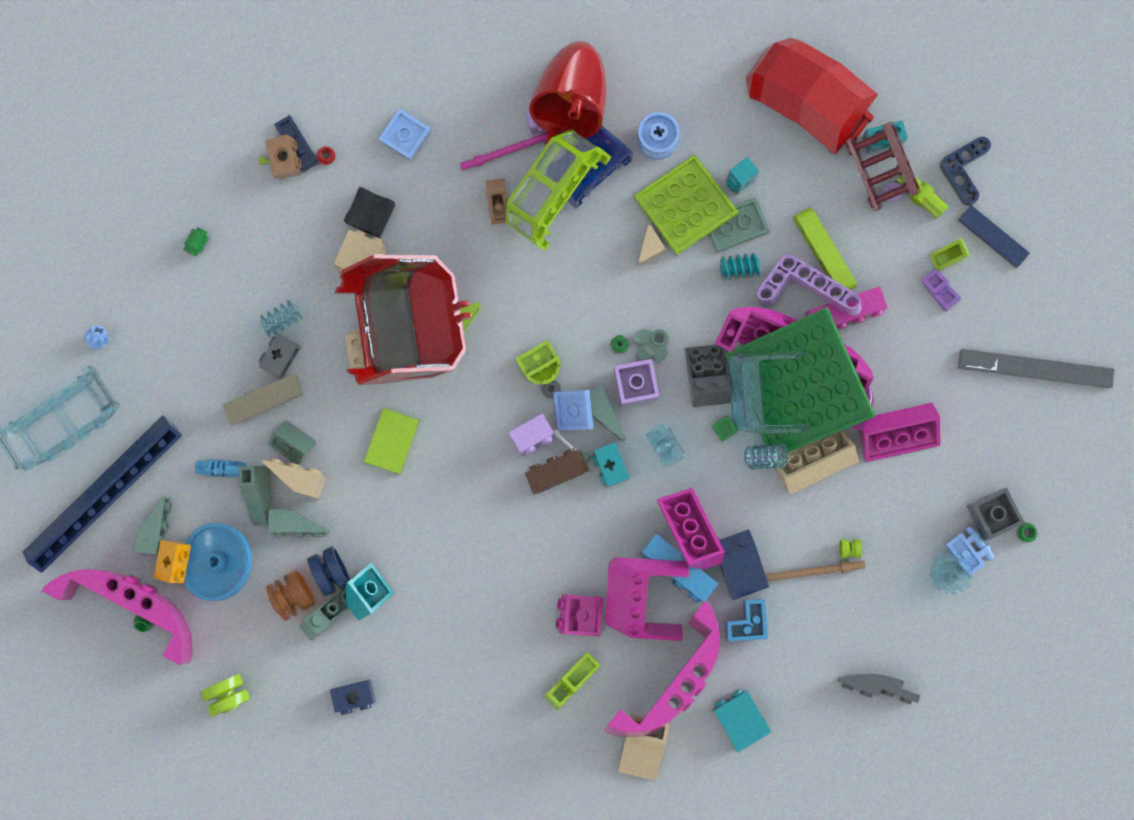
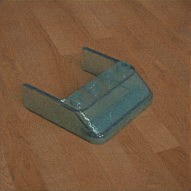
[728,351,809,433]

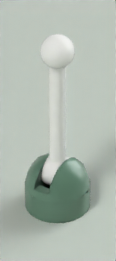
[553,429,591,463]

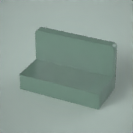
[268,421,316,465]

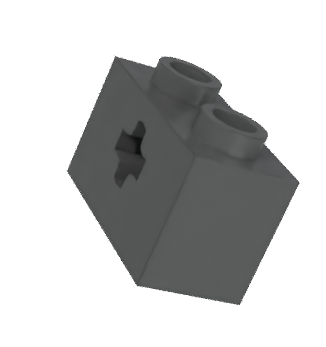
[259,333,301,379]

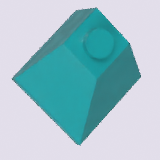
[346,562,394,621]

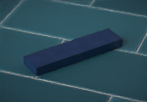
[958,205,1030,268]

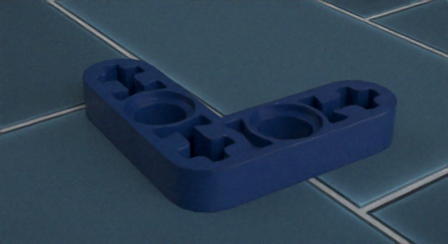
[940,137,991,206]

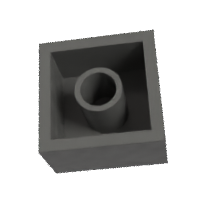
[967,488,1025,541]

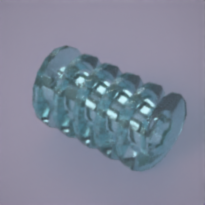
[260,300,303,338]
[744,443,789,470]

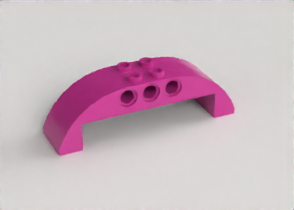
[715,307,874,392]
[42,569,193,665]
[604,601,720,737]

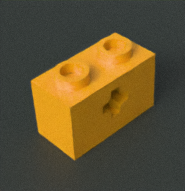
[153,540,191,583]

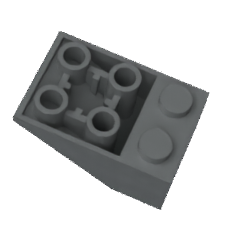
[685,345,731,407]

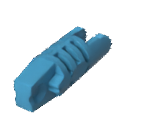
[195,459,246,477]

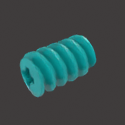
[720,253,761,281]

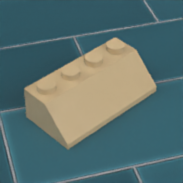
[769,430,859,495]

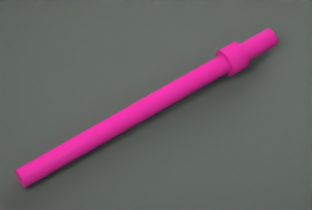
[460,132,547,171]

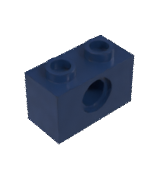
[330,679,376,715]

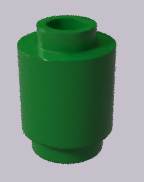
[183,227,209,257]

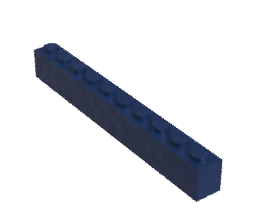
[22,415,183,573]

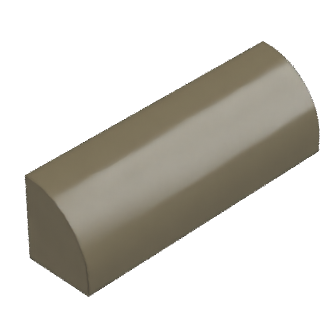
[222,373,303,425]

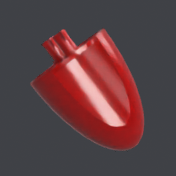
[529,41,606,145]

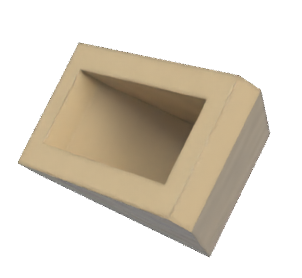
[638,225,665,266]

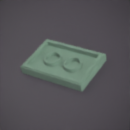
[709,197,770,253]

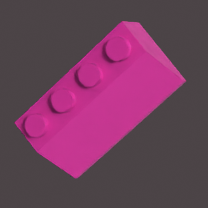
[858,403,940,462]
[657,488,725,569]

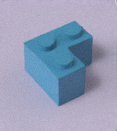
[725,599,768,641]

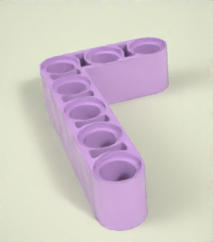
[757,254,862,316]

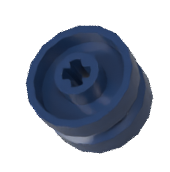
[307,546,350,596]

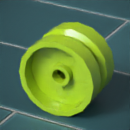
[199,674,251,718]

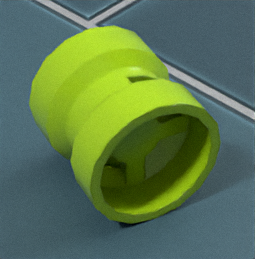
[839,539,862,558]

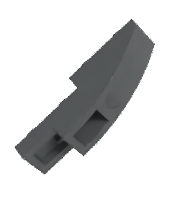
[838,673,920,705]

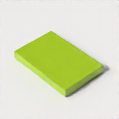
[364,408,420,475]

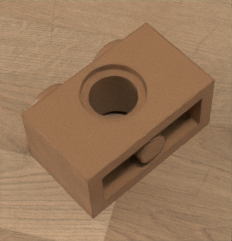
[265,135,302,180]

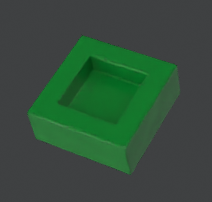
[711,415,738,442]

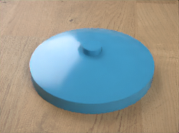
[184,523,252,601]

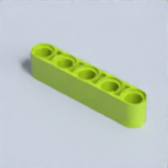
[793,207,857,296]

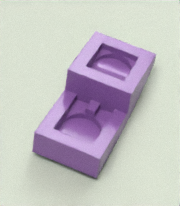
[921,269,961,312]

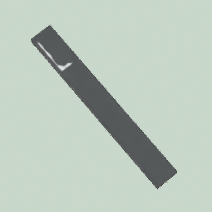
[958,349,1114,388]

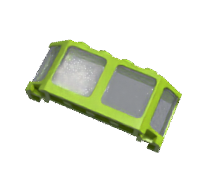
[506,129,611,251]

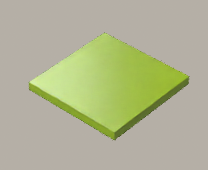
[633,154,739,256]

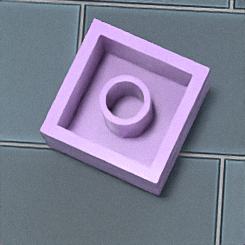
[613,359,660,407]
[509,413,555,457]

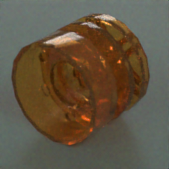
[266,569,316,621]

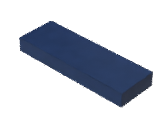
[274,115,319,172]

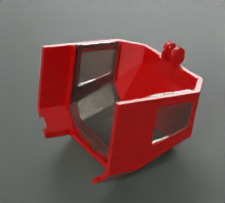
[335,254,471,385]

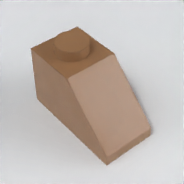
[486,178,507,225]

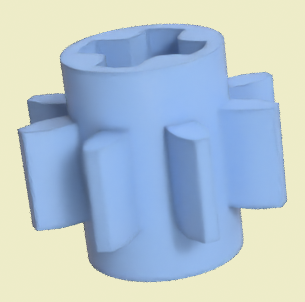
[84,325,110,349]

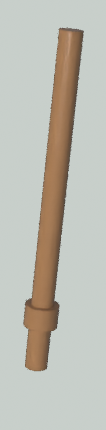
[765,561,865,581]

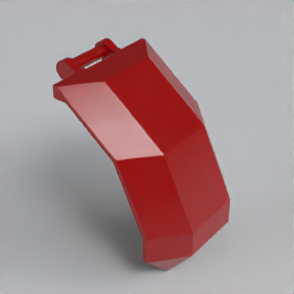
[746,38,878,155]

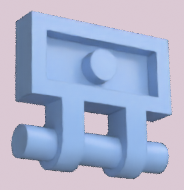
[945,525,995,576]

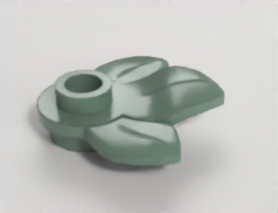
[633,329,669,363]

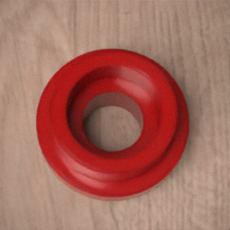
[316,146,336,165]

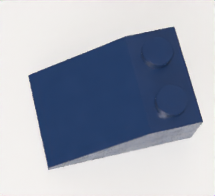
[719,529,769,600]

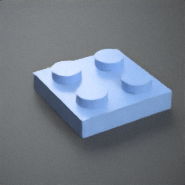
[379,108,431,161]
[553,390,594,430]

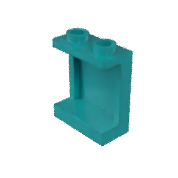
[712,689,772,752]

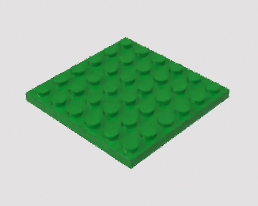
[725,307,876,459]

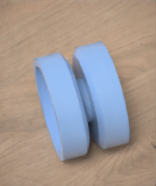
[637,112,680,160]

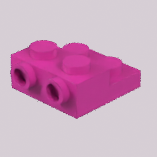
[556,594,603,637]

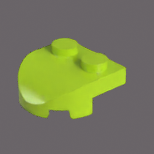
[515,340,561,385]

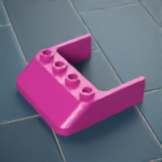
[605,557,689,641]

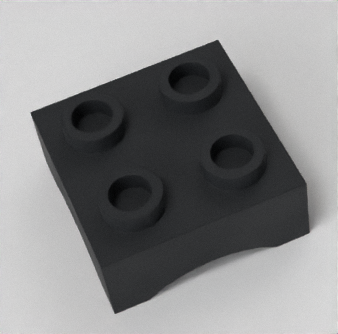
[344,186,395,238]

